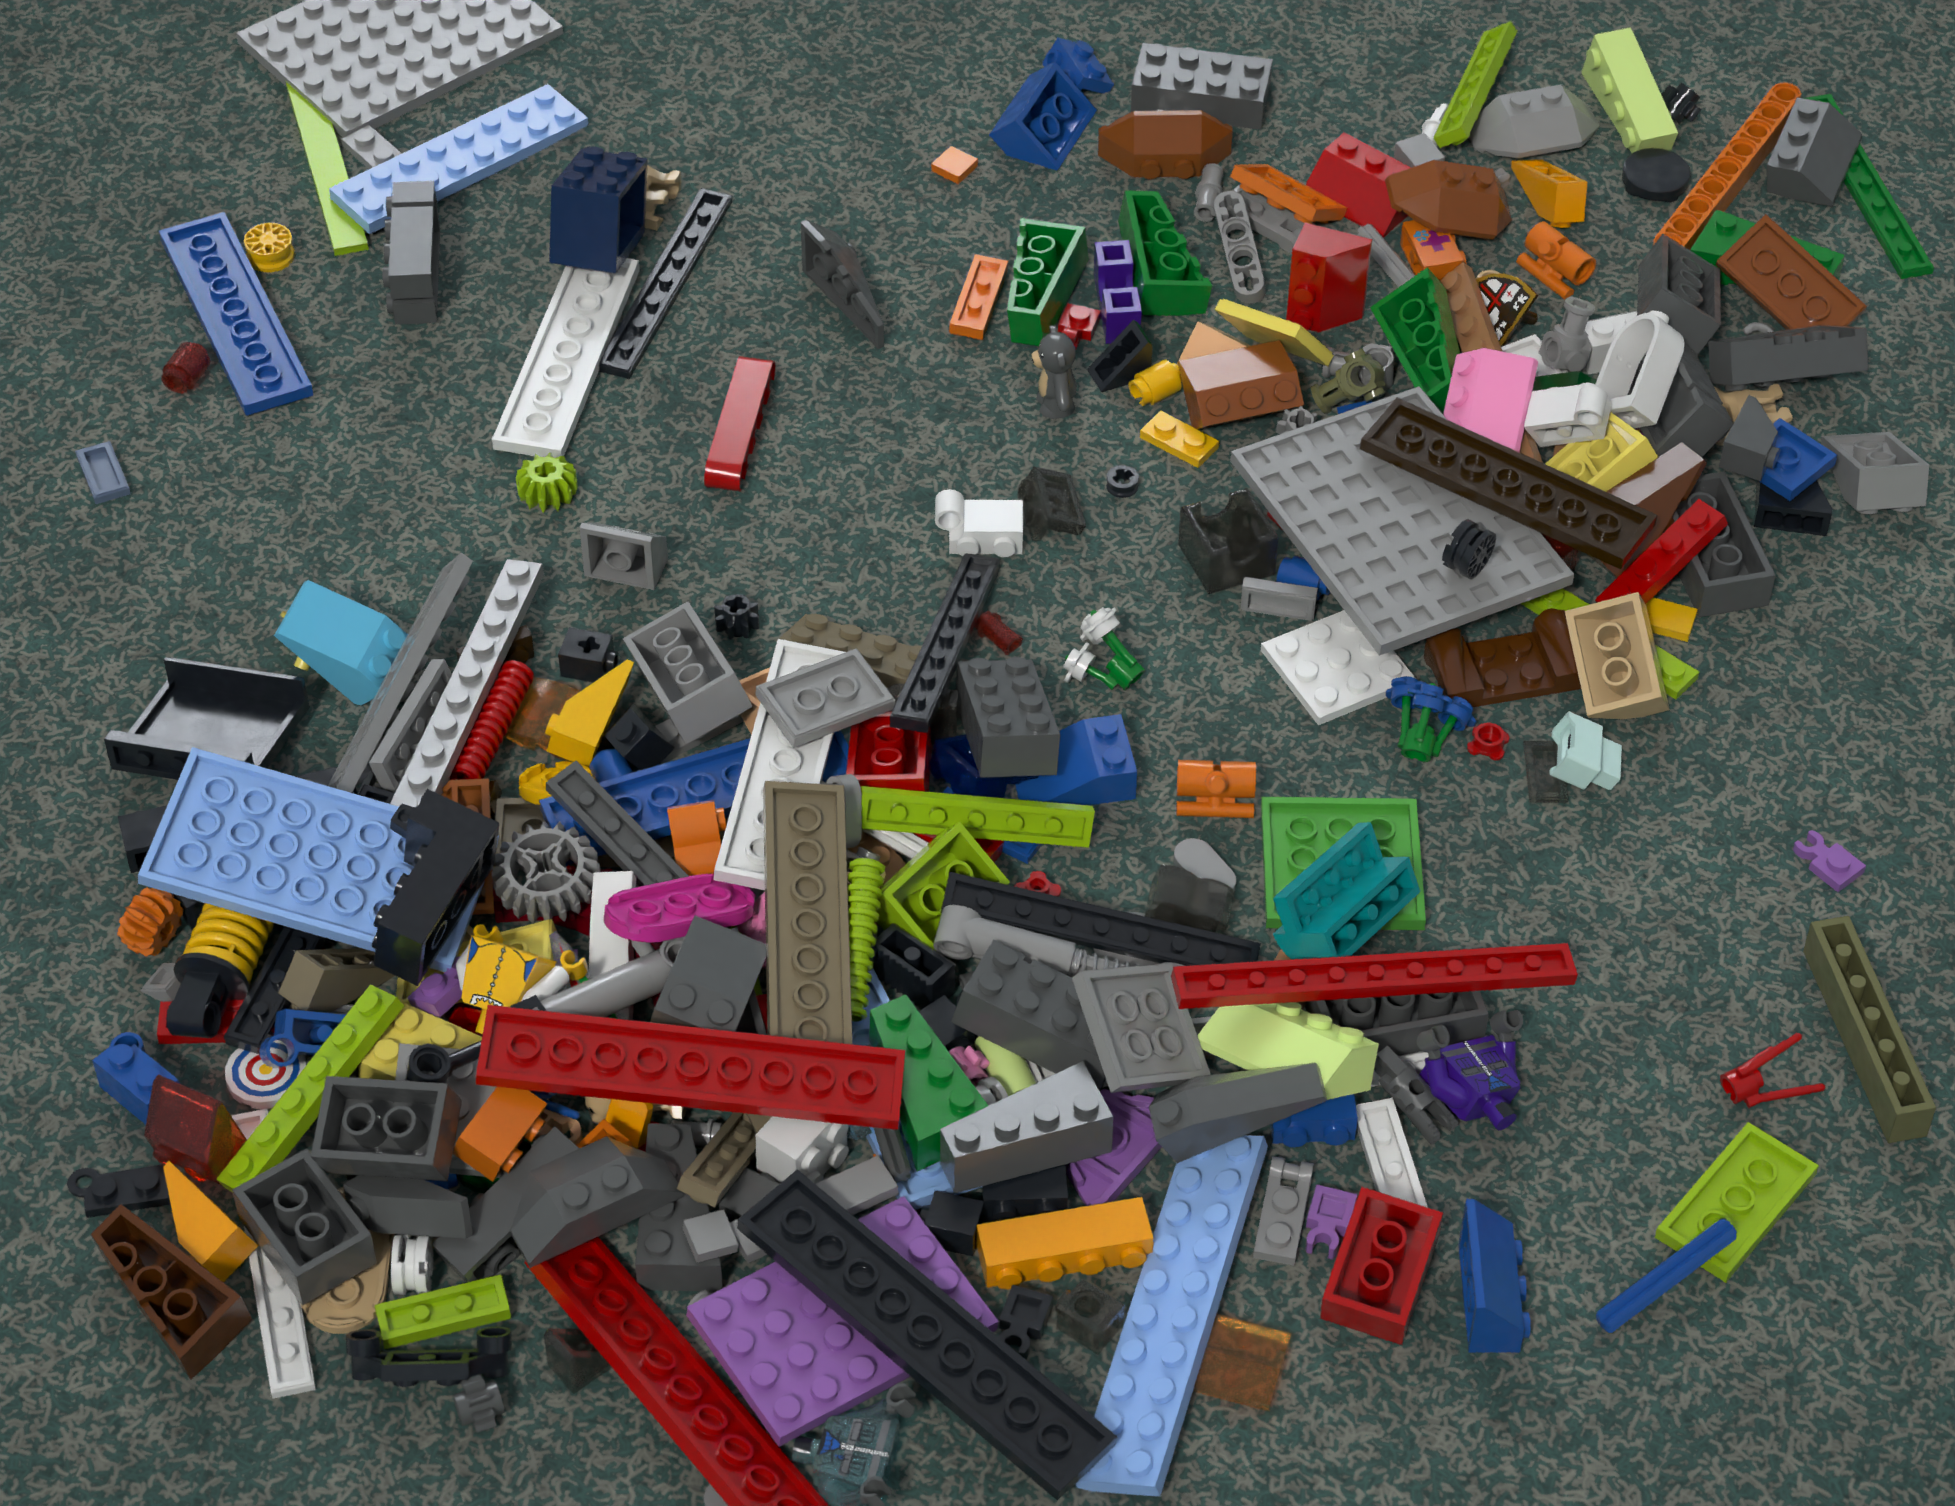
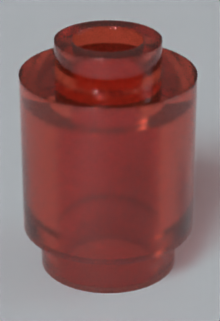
[161,342,210,394]

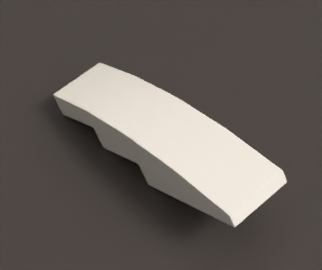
[589,871,636,1020]

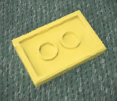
[1215,299,1334,366]

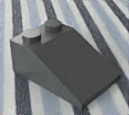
[650,916,767,1032]

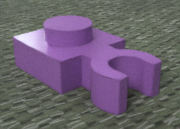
[1793,830,1866,892]
[407,956,462,1017]
[1306,1185,1358,1259]

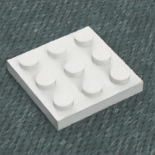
[1261,610,1416,725]

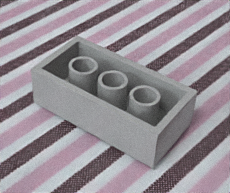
[623,601,753,745]

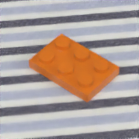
[1230,164,1347,224]

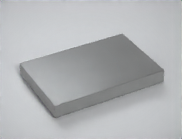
[755,648,895,748]

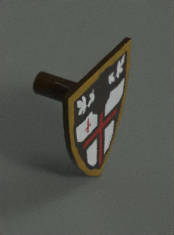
[1476,274,1538,347]

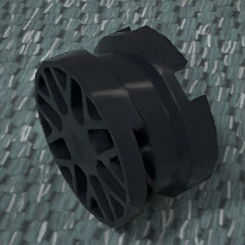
[1442,519,1496,579]

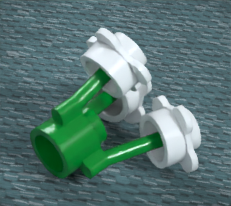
[1063,607,1145,691]

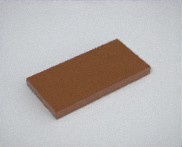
[1716,214,1867,330]

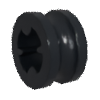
[1106,465,1139,498]

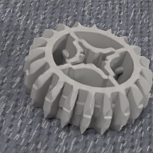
[492,820,601,924]

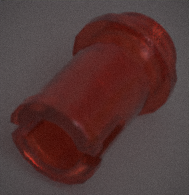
[975,611,1023,655]

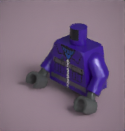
[1417,1010,1523,1130]

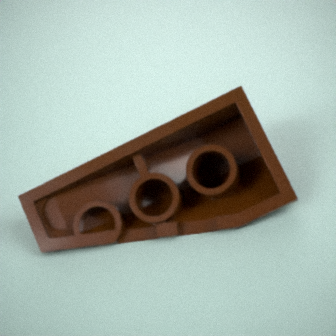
[1587,442,1707,578]

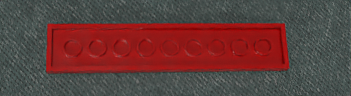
[476,1005,905,1130]
[525,1237,829,1506]

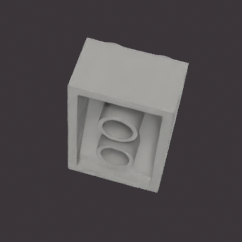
[1821,432,1929,514]

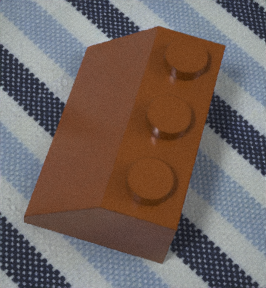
[1177,340,1304,429]

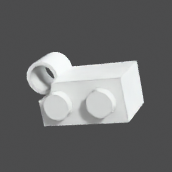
[1524,383,1612,447]
[935,489,1023,557]

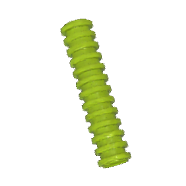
[847,858,885,1022]

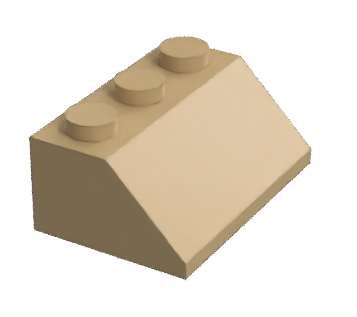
[1565,592,1670,719]

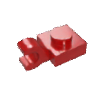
[1058,303,1101,351]

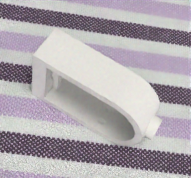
[1595,311,1684,429]

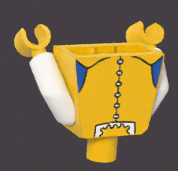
[456,924,588,1034]

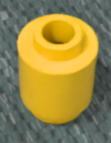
[1129,359,1182,406]

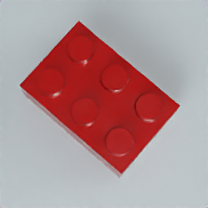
[1320,1186,1443,1345]

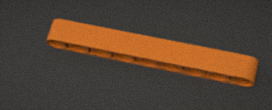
[1652,82,1801,250]

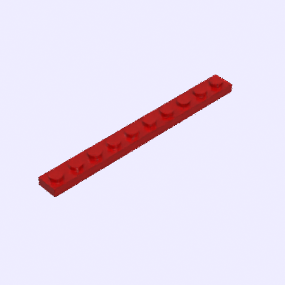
[1171,943,1578,1009]

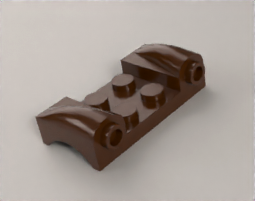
[1424,608,1581,707]

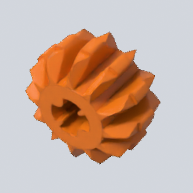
[117,887,184,957]

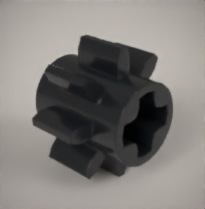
[1661,83,1701,124]
[714,594,760,640]

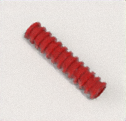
[449,660,534,780]

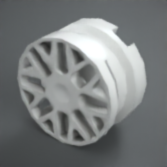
[391,1235,433,1295]

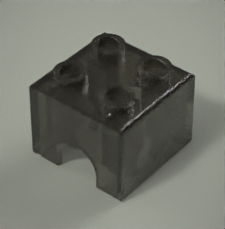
[1178,488,1278,594]

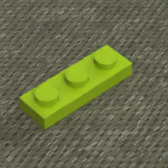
[374,1274,511,1349]

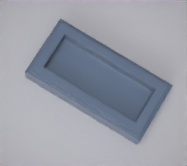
[75,441,131,504]

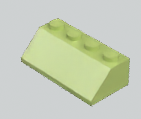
[1197,1002,1379,1100]

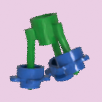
[1385,676,1477,762]

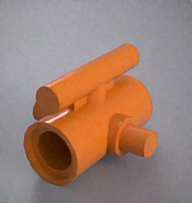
[1516,222,1596,300]
[1176,760,1256,818]

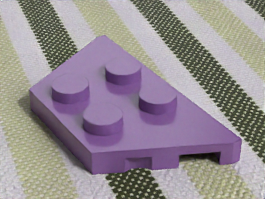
[1066,1089,1162,1206]

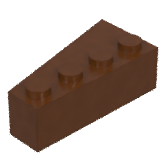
[91,1204,252,1380]

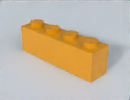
[976,1197,1154,1289]

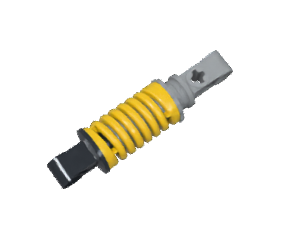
[166,779,313,1038]

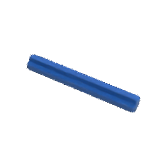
[1596,1218,1737,1333]

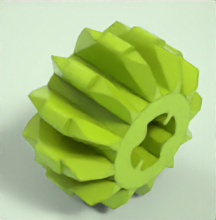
[516,452,578,513]

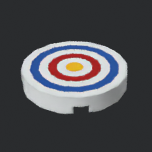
[225,1040,306,1110]

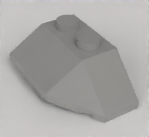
[1469,85,1600,158]

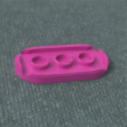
[603,874,755,942]

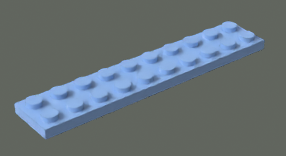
[1075,1135,1268,1497]

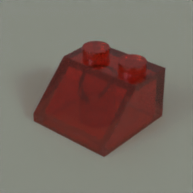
[144,1074,247,1185]

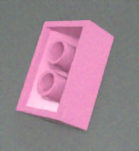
[1443,348,1538,452]

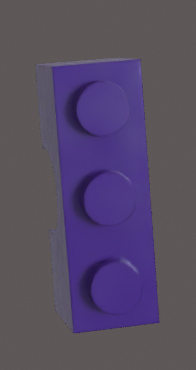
[1093,240,1142,344]

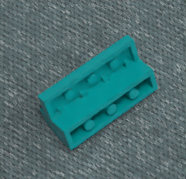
[1273,822,1420,959]

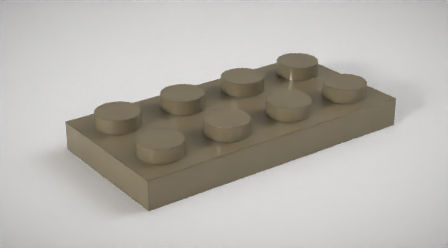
[779,614,922,693]

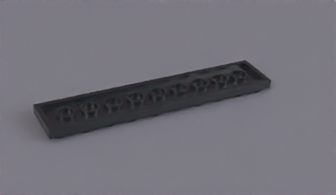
[737,1169,1117,1501]

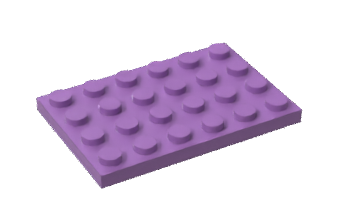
[686,1196,999,1447]

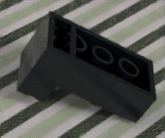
[372,789,500,986]

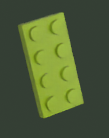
[1655,1122,1819,1283]

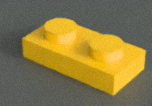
[1140,411,1219,468]

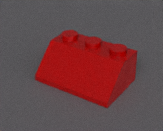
[1306,132,1411,238]
[1286,223,1372,332]
[846,712,932,792]

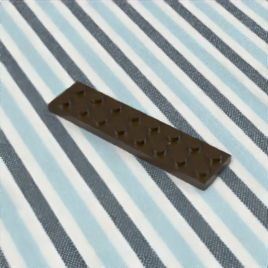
[1360,397,1657,569]

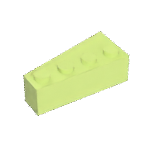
[1581,27,1678,153]

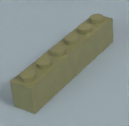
[1803,916,1936,1143]

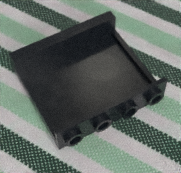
[104,657,310,780]

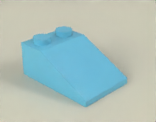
[274,580,408,705]

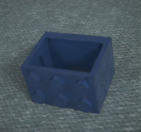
[549,147,648,273]

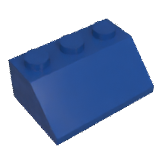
[989,62,1097,170]
[1458,1199,1530,1353]

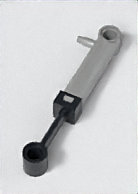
[405,936,685,1084]

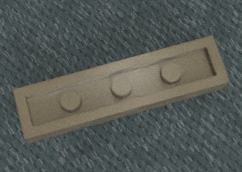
[677,1112,756,1207]

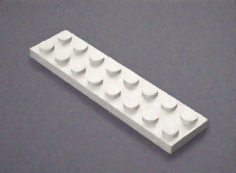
[492,258,640,458]
[713,639,845,890]

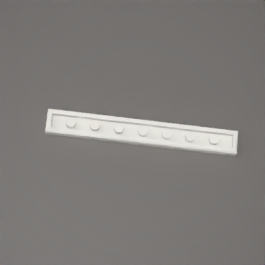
[226,1109,316,1399]

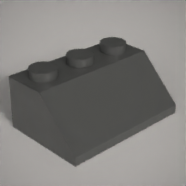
[1767,97,1862,207]

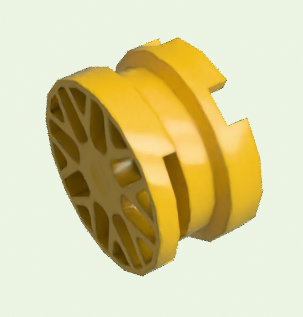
[244,223,295,273]

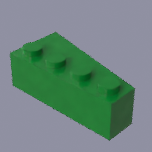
[1118,190,1212,316]
[1007,218,1089,346]
[869,994,989,1171]

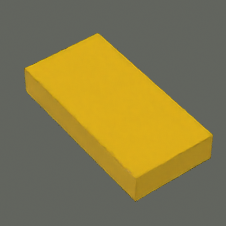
[1645,597,1698,642]

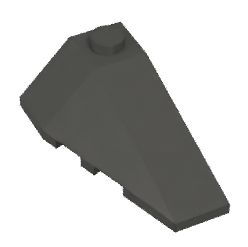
[801,220,884,349]

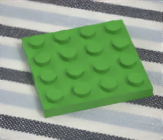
[1261,797,1426,930]

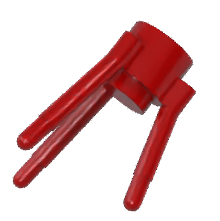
[1720,1033,1826,1108]

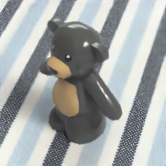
[1032,325,1077,419]

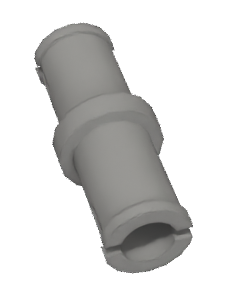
[1194,163,1224,222]

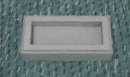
[1240,577,1318,621]

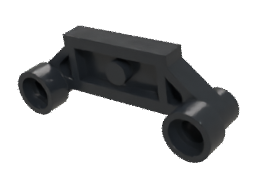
[346,1327,512,1387]

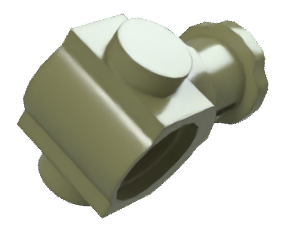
[1311,348,1386,414]

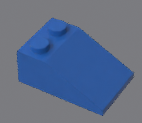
[1013,714,1137,805]

